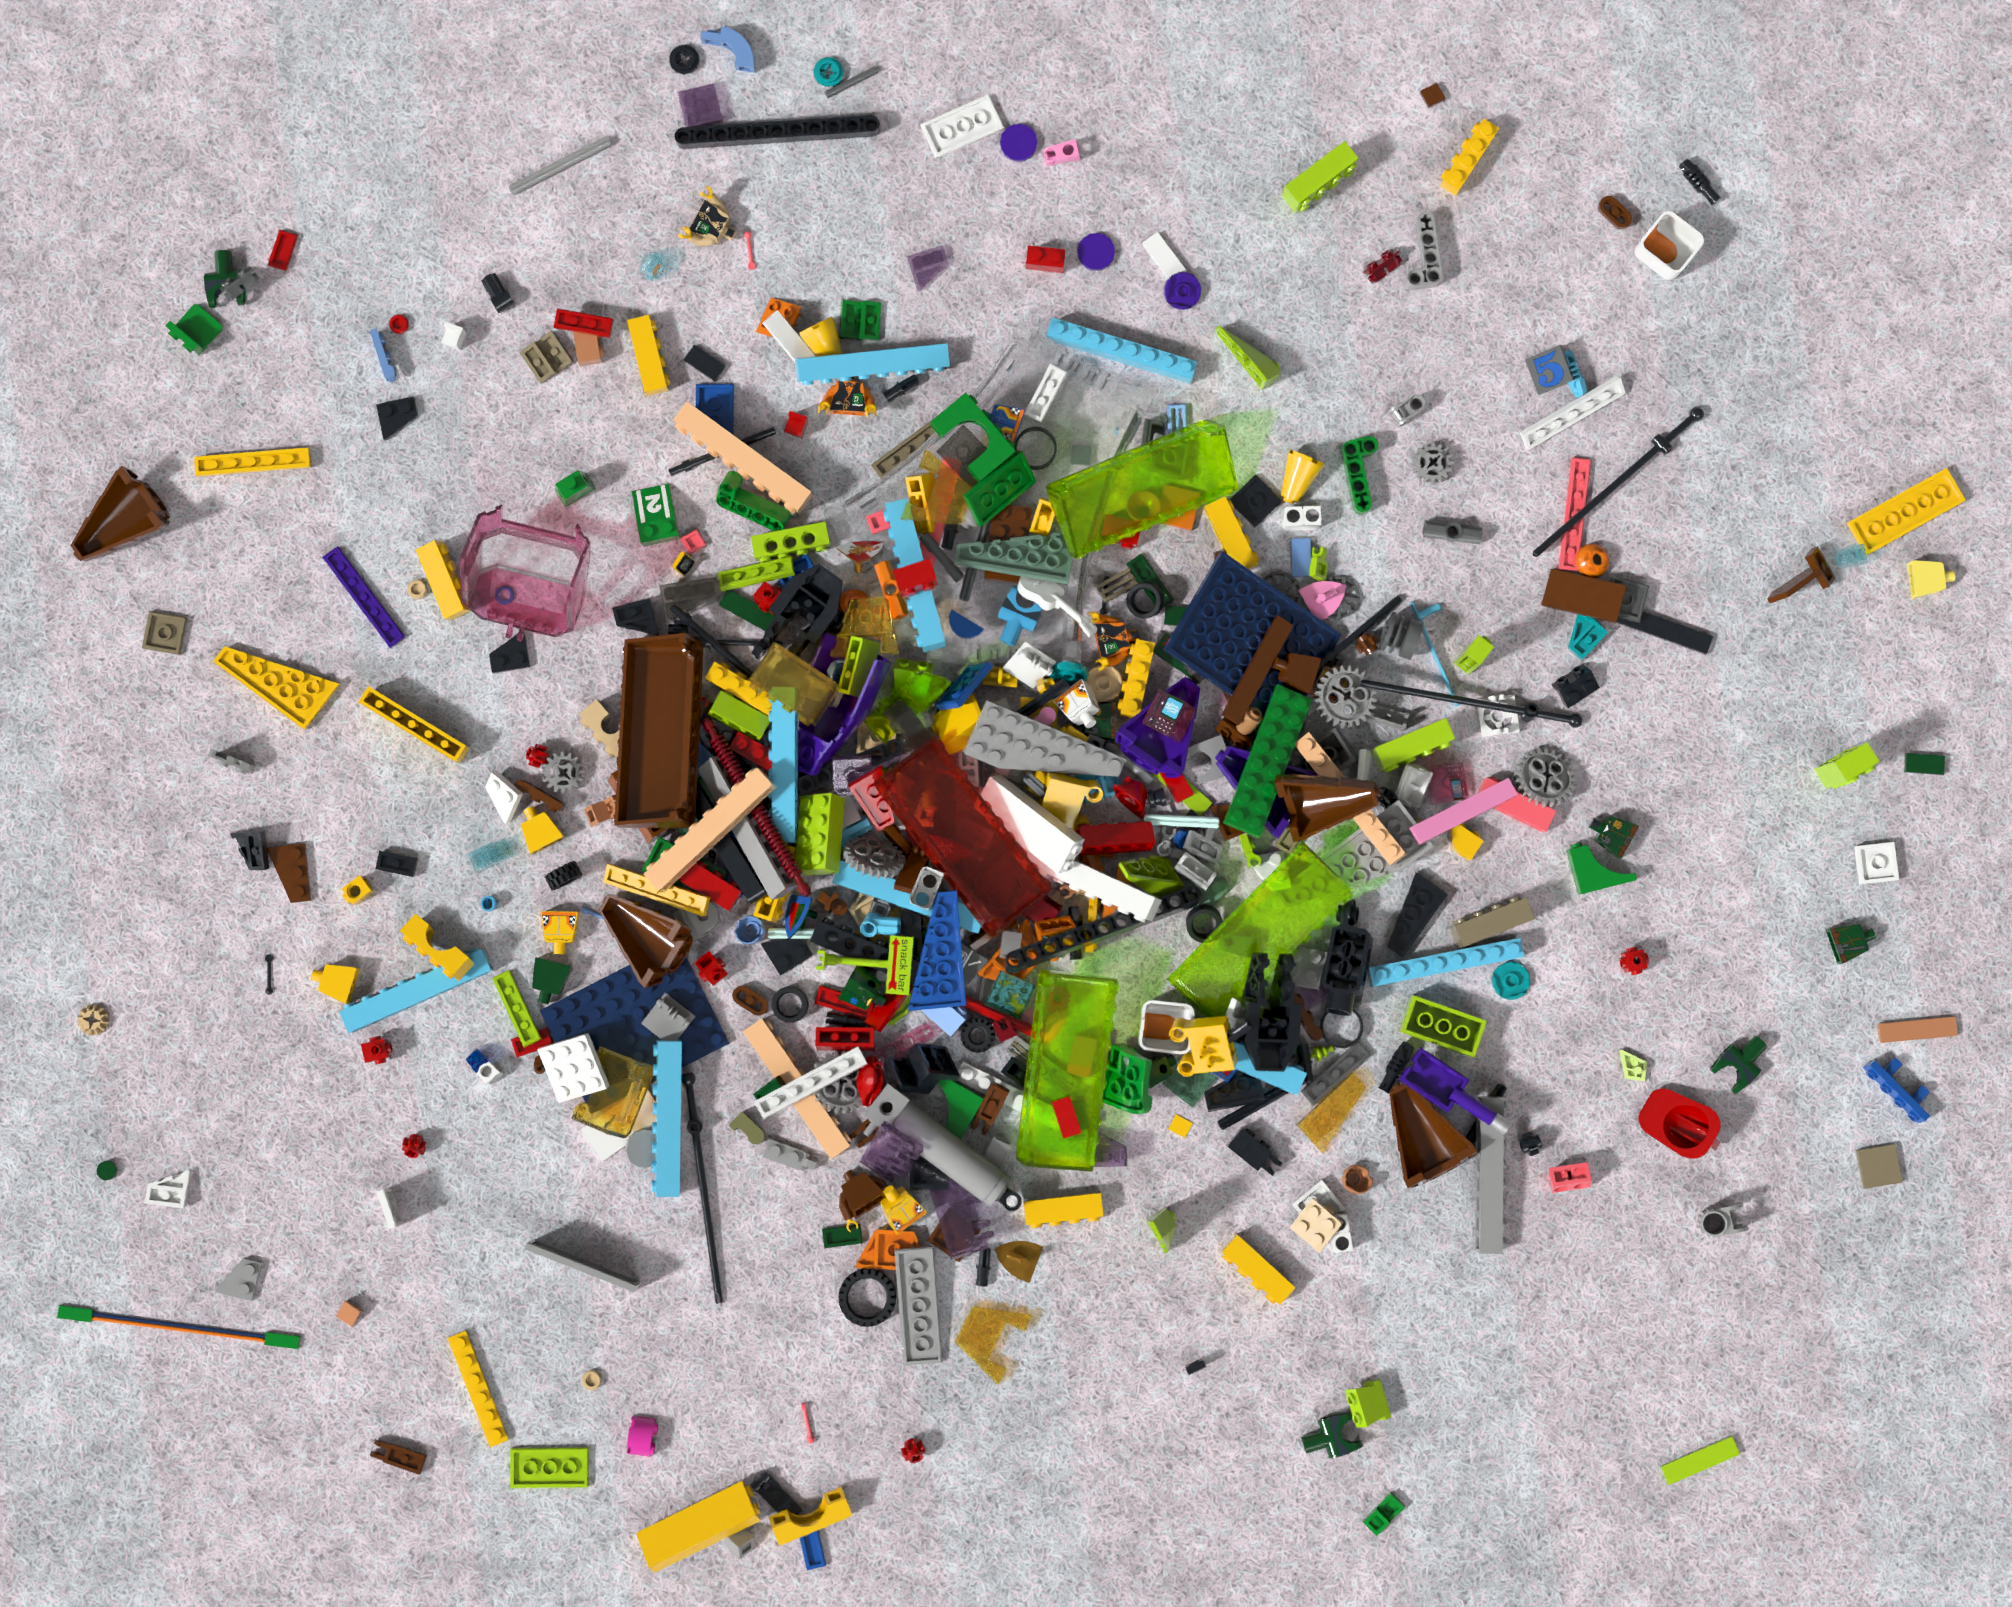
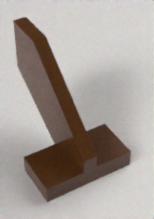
[1767,546,1836,603]

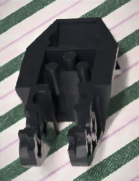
[751,563,843,676]
[1240,952,1302,1072]

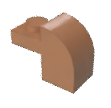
[584,794,616,827]

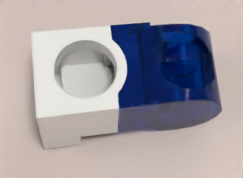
[466,1048,504,1085]

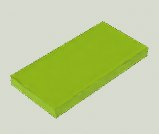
[510,1447,589,1488]

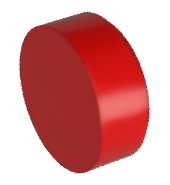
[389,314,409,334]

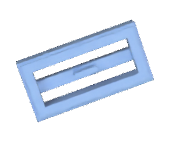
[1167,404,1188,443]

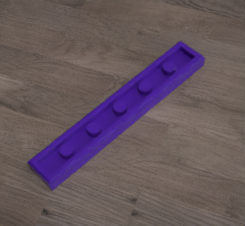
[322,546,405,649]

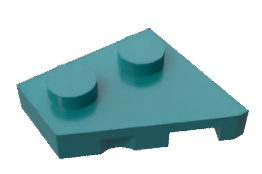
[1568,615,1608,661]

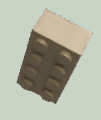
[1449,896,1535,948]

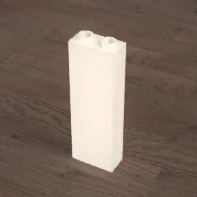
[974,774,1085,874]

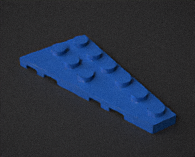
[908,890,966,1011]

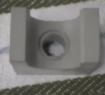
[1187,735,1226,786]

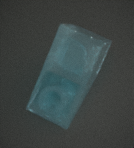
[467,839,513,873]

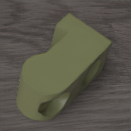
[729,1111,765,1145]

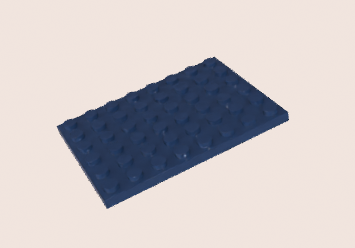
[1163,551,1342,717]
[539,957,730,1114]

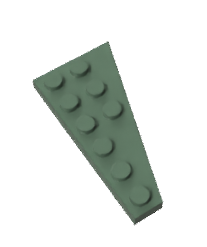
[954,530,1077,585]

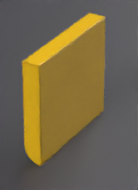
[1168,1114,1193,1138]

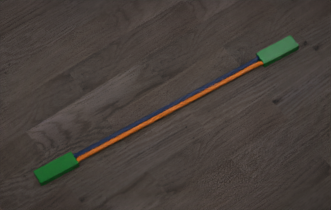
[57,1305,300,1349]

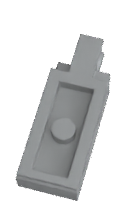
[763,1139,818,1171]

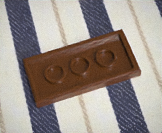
[1541,569,1626,624]

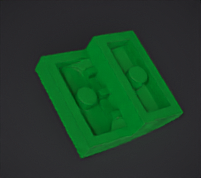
[839,300,881,341]

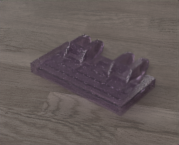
[859,1120,924,1183]
[930,1179,994,1260]

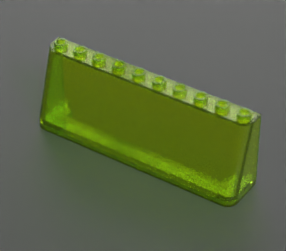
[1045,420,1239,559]
[1167,841,1353,1018]
[1016,969,1119,1172]

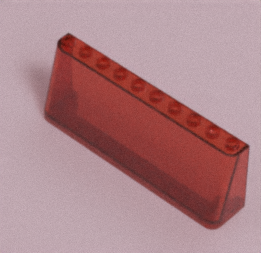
[874,736,1053,936]

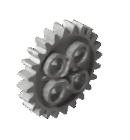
[1314,666,1377,728]
[1513,748,1576,808]
[843,835,906,879]
[810,1051,862,1114]

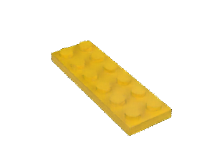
[1846,468,1966,556]

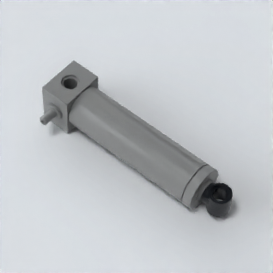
[864,1083,1022,1211]

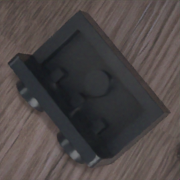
[1552,664,1600,709]

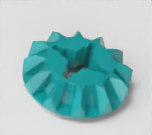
[813,57,843,87]

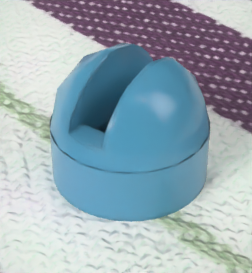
[481,896,498,911]

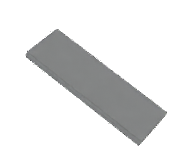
[525,1240,640,1292]
[894,1246,942,1366]

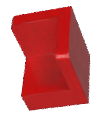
[784,411,808,439]

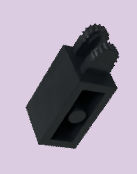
[1227,1128,1283,1176]

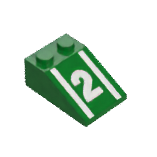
[632,484,680,547]

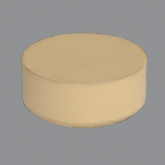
[407,580,427,599]
[582,1370,602,1390]

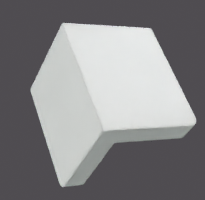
[441,322,466,350]

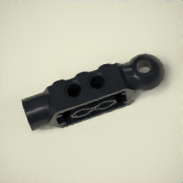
[1321,899,1374,1016]

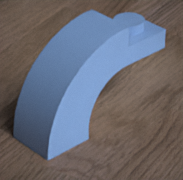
[701,26,755,73]

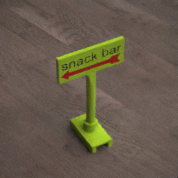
[816,935,914,995]

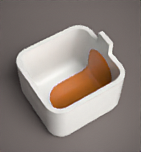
[1635,211,1704,280]
[1138,1000,1195,1054]

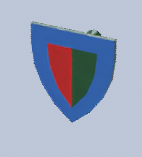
[785,895,818,939]

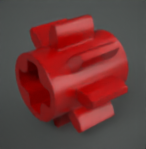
[526,744,550,768]
[401,1134,426,1158]
[901,1438,926,1463]

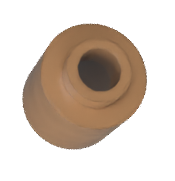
[1236,707,1263,735]

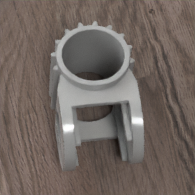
[671,902,720,943]
[1697,1202,1749,1238]

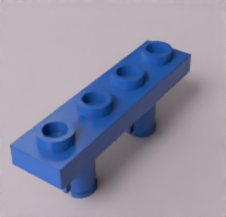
[1863,1058,1930,1123]

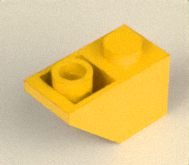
[1449,823,1484,861]

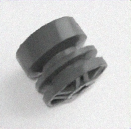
[1379,612,1424,660]

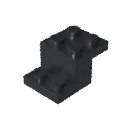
[885,1043,960,1094]

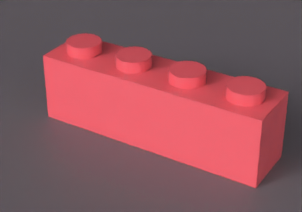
[1477,776,1556,833]

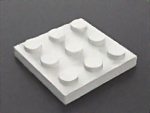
[537,1033,610,1103]

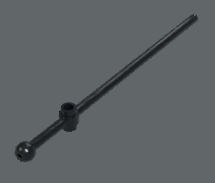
[1532,407,1704,557]
[1360,679,1583,728]
[681,1072,723,1304]

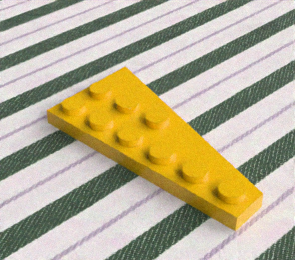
[213,646,340,730]

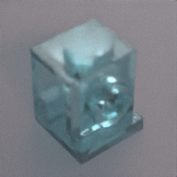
[1835,544,1868,570]

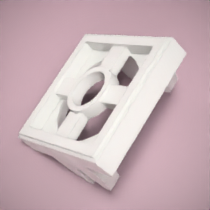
[1477,694,1520,737]

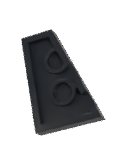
[1204,1072,1265,1112]

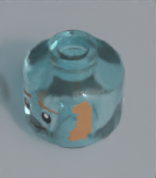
[639,251,667,281]

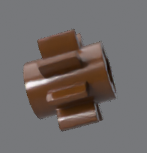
[1355,632,1380,656]

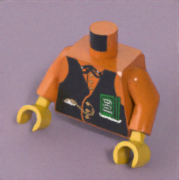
[818,376,877,418]
[1087,611,1139,671]

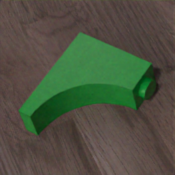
[1566,843,1637,895]
[938,1079,984,1139]

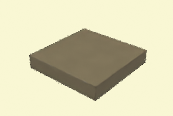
[142,611,188,655]
[1856,1144,1903,1189]

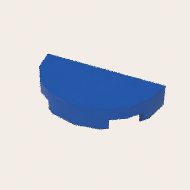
[949,609,984,639]

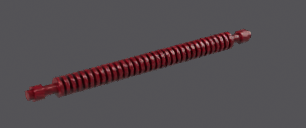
[702,718,811,897]

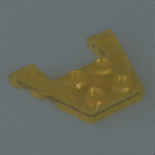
[900,450,972,525]
[830,597,899,658]
[955,1306,1032,1385]

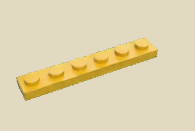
[194,447,311,477]
[603,864,710,916]
[447,1330,509,1448]

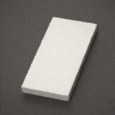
[920,94,1004,159]
[581,1086,656,1161]

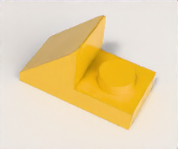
[1029,497,1059,536]

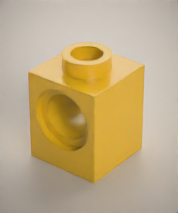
[341,875,374,905]

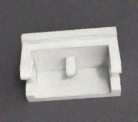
[1395,764,1433,808]
[1173,851,1217,891]

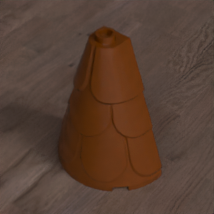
[70,466,170,562]
[1275,774,1381,842]
[599,894,693,988]
[1389,1082,1477,1189]

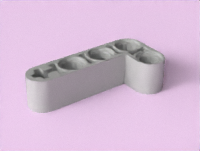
[1405,211,1443,290]

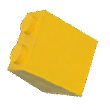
[931,692,981,756]

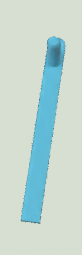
[1410,602,1459,707]

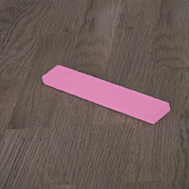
[1409,778,1518,845]

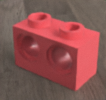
[1548,1162,1592,1193]

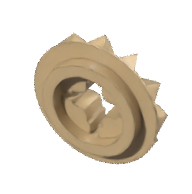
[77,1005,109,1035]

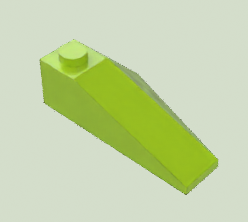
[1215,325,1281,390]
[1119,855,1184,901]
[1146,1208,1177,1254]

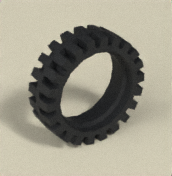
[838,1269,896,1327]

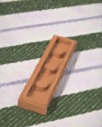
[1877,1016,1958,1043]

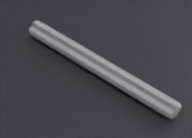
[508,136,612,195]

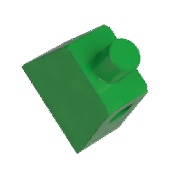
[555,470,596,507]

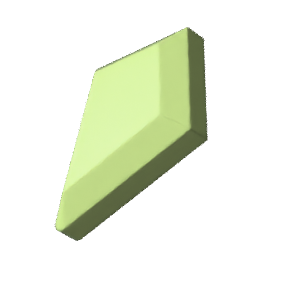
[1619,1050,1647,1081]

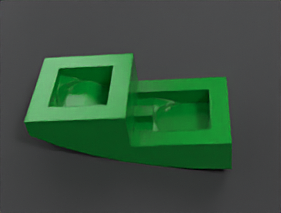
[1363,1492,1405,1536]

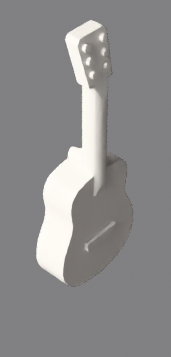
[1017,577,1097,637]

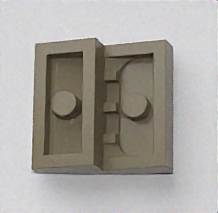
[519,331,574,384]

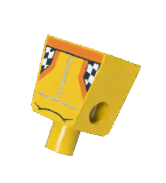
[541,911,580,954]
[880,1185,927,1235]

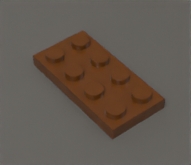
[984,505,1032,584]

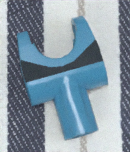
[998,585,1042,647]

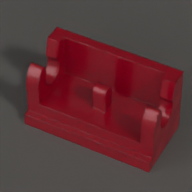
[992,1019,1018,1043]

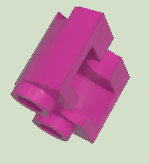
[627,1416,659,1457]

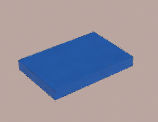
[696,384,734,435]
[936,662,993,710]

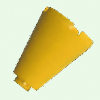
[799,316,843,356]
[1281,449,1325,504]

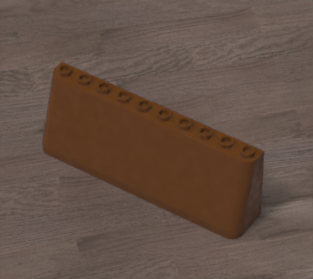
[613,633,703,828]

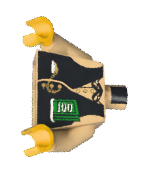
[678,186,737,247]

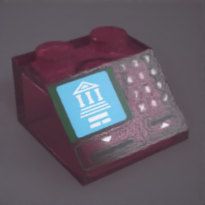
[1142,689,1197,743]
[1425,762,1469,806]

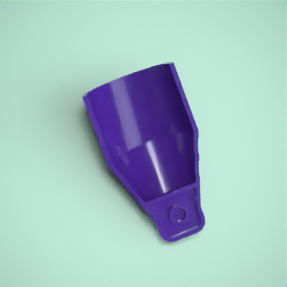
[798,632,891,776]

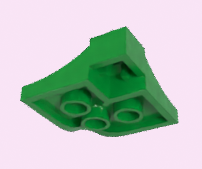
[1100,1043,1153,1114]

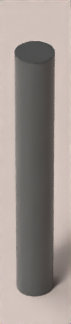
[824,66,878,98]

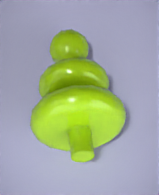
[1310,1045,1335,1062]

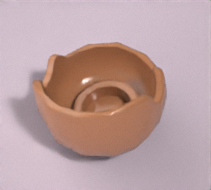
[1342,1165,1373,1194]

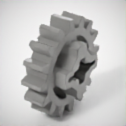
[1411,442,1454,485]
[541,751,584,793]

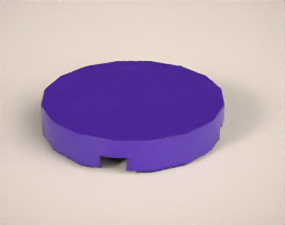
[1000,124,1037,162]
[1077,233,1115,271]
[1164,272,1201,310]

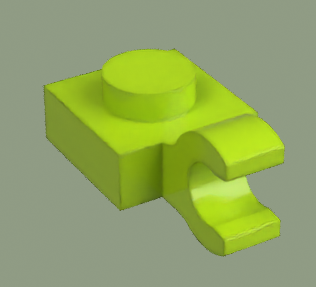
[1309,546,1328,581]
[1239,833,1261,869]

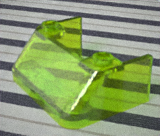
[864,670,952,744]

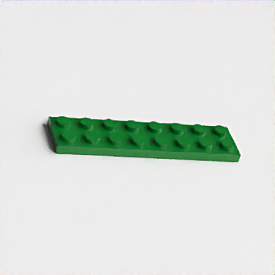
[1223,684,1312,838]

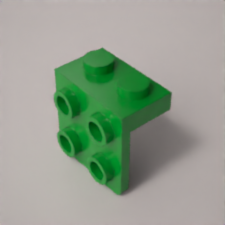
[165,304,223,356]

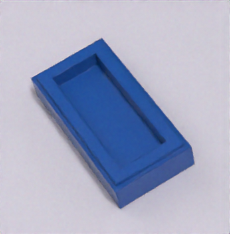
[800,1530,826,1570]

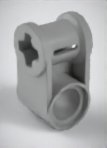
[1388,395,1425,428]

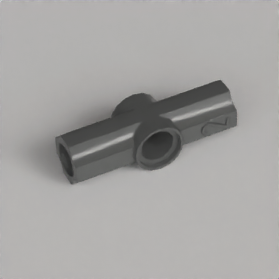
[1423,520,1482,544]

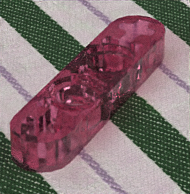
[865,1024,933,1067]

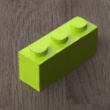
[837,636,880,697]
[707,691,769,742]

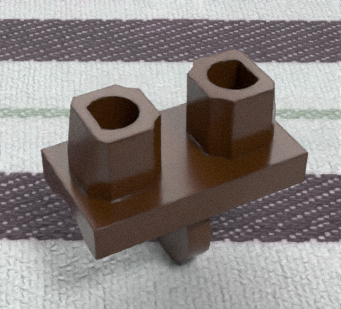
[817,890,848,916]

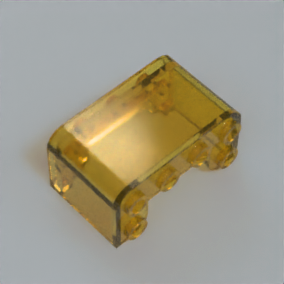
[748,642,840,727]

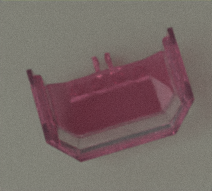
[460,505,590,642]

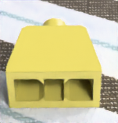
[1907,560,1955,599]

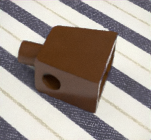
[1272,653,1321,694]

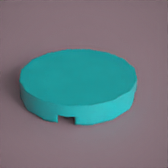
[1050,662,1089,684]
[1491,962,1531,1000]

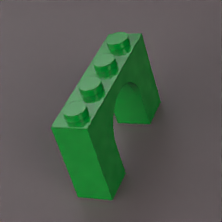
[930,392,1016,483]

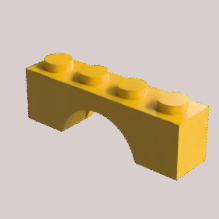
[400,913,474,981]
[769,1487,853,1546]

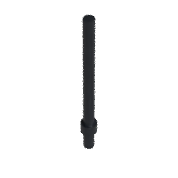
[668,427,776,476]
[1318,596,1402,671]
[669,603,760,683]

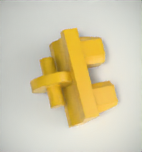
[982,666,1017,688]

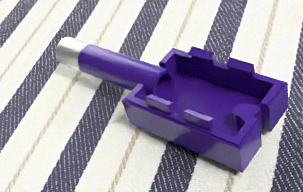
[1398,1047,1512,1135]

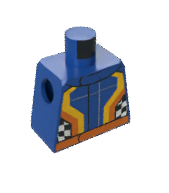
[986,405,1025,444]

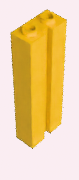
[636,1481,761,1573]

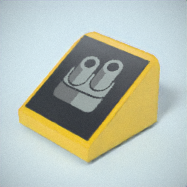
[672,551,695,576]

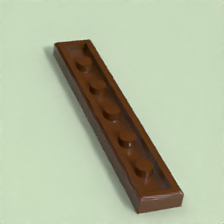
[1221,616,1293,725]

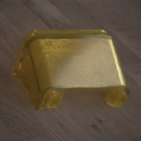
[571,1046,653,1138]

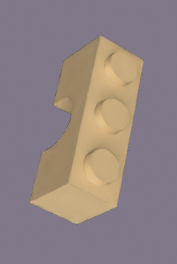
[579,699,620,758]

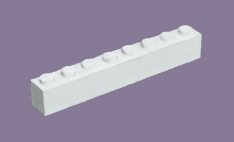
[1016,845,1162,923]

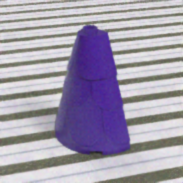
[1116,677,1200,778]
[1215,746,1318,839]

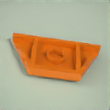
[977,919,1037,981]
[856,1229,921,1270]

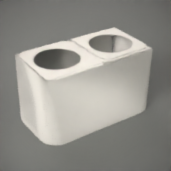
[1281,505,1321,531]
[909,867,944,911]
[1329,1212,1353,1254]

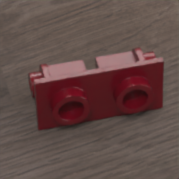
[1363,249,1402,283]

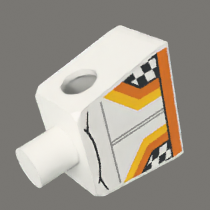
[1053,679,1100,728]

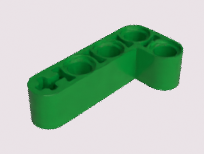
[1341,436,1378,515]
[716,471,791,531]

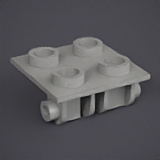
[641,993,696,1040]

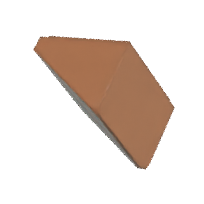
[336,1300,363,1327]

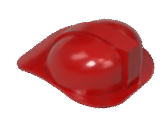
[1638,1089,1721,1159]

